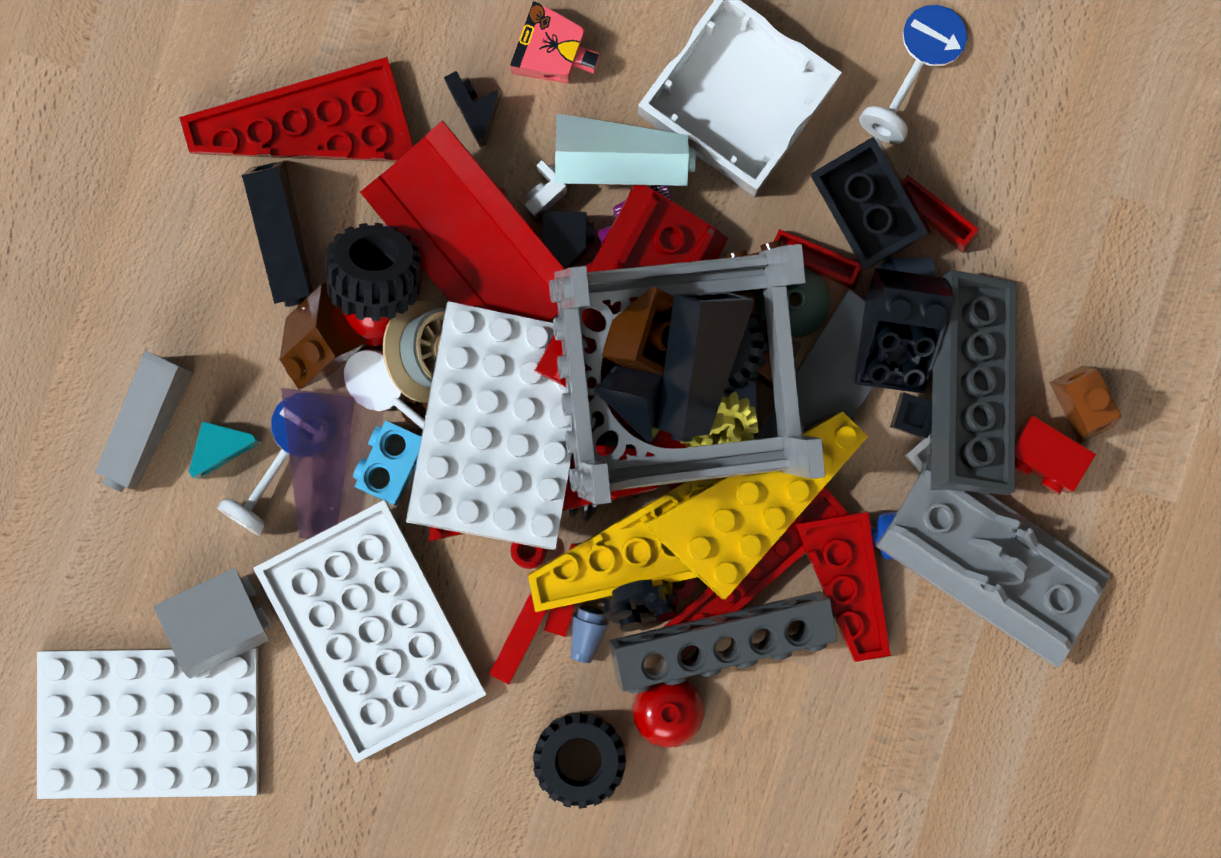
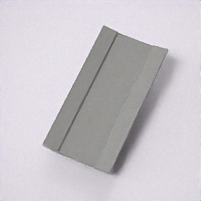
[876,455,1109,668]

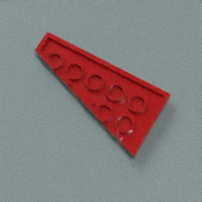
[179,57,414,161]

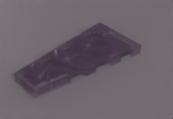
[281,388,354,539]

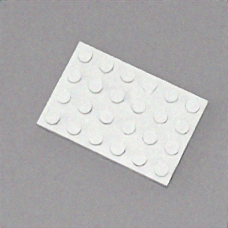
[406,301,572,550]
[253,500,486,763]
[37,648,259,799]

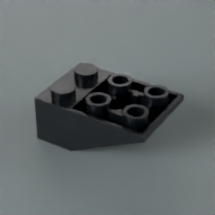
[855,268,956,394]

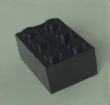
[810,136,932,270]

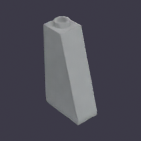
[95,350,194,492]

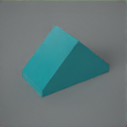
[189,422,262,479]

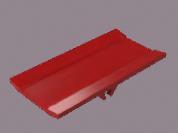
[360,120,565,322]
[534,185,729,427]

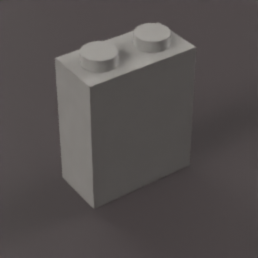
[153,568,271,679]

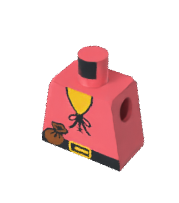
[510,1,601,83]

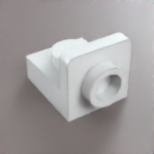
[524,160,568,221]

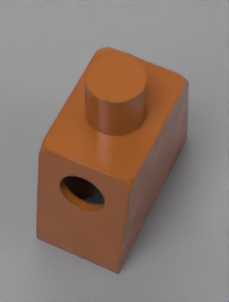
[1049,366,1121,443]

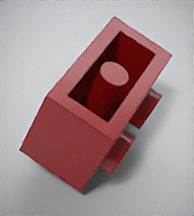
[1015,416,1096,495]

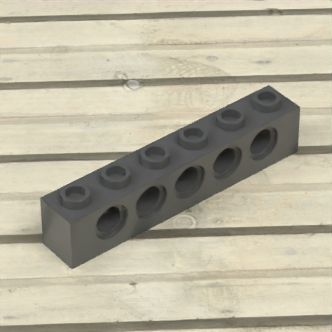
[609,591,837,694]

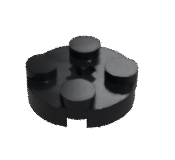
[604,579,679,632]

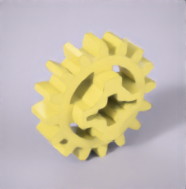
[680,392,758,447]

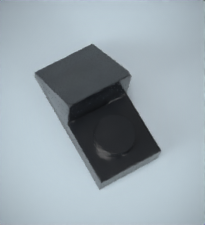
[444,71,501,148]

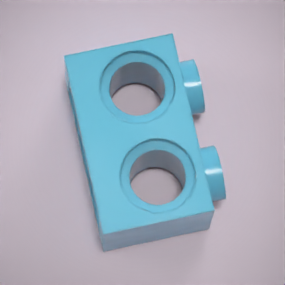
[353,420,422,506]

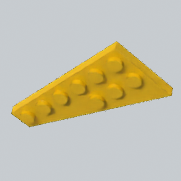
[643,412,868,600]
[528,477,723,612]

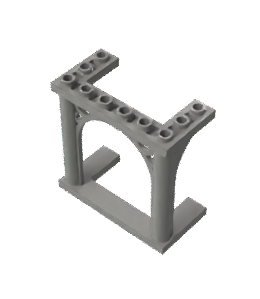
[549,244,825,505]

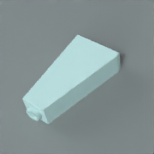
[555,114,696,186]

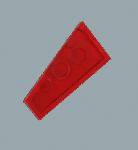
[794,511,891,662]

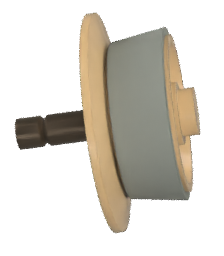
[383,301,446,403]

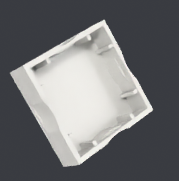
[638,0,842,197]

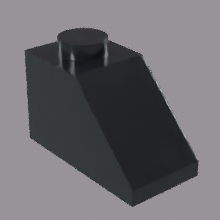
[542,211,594,269]

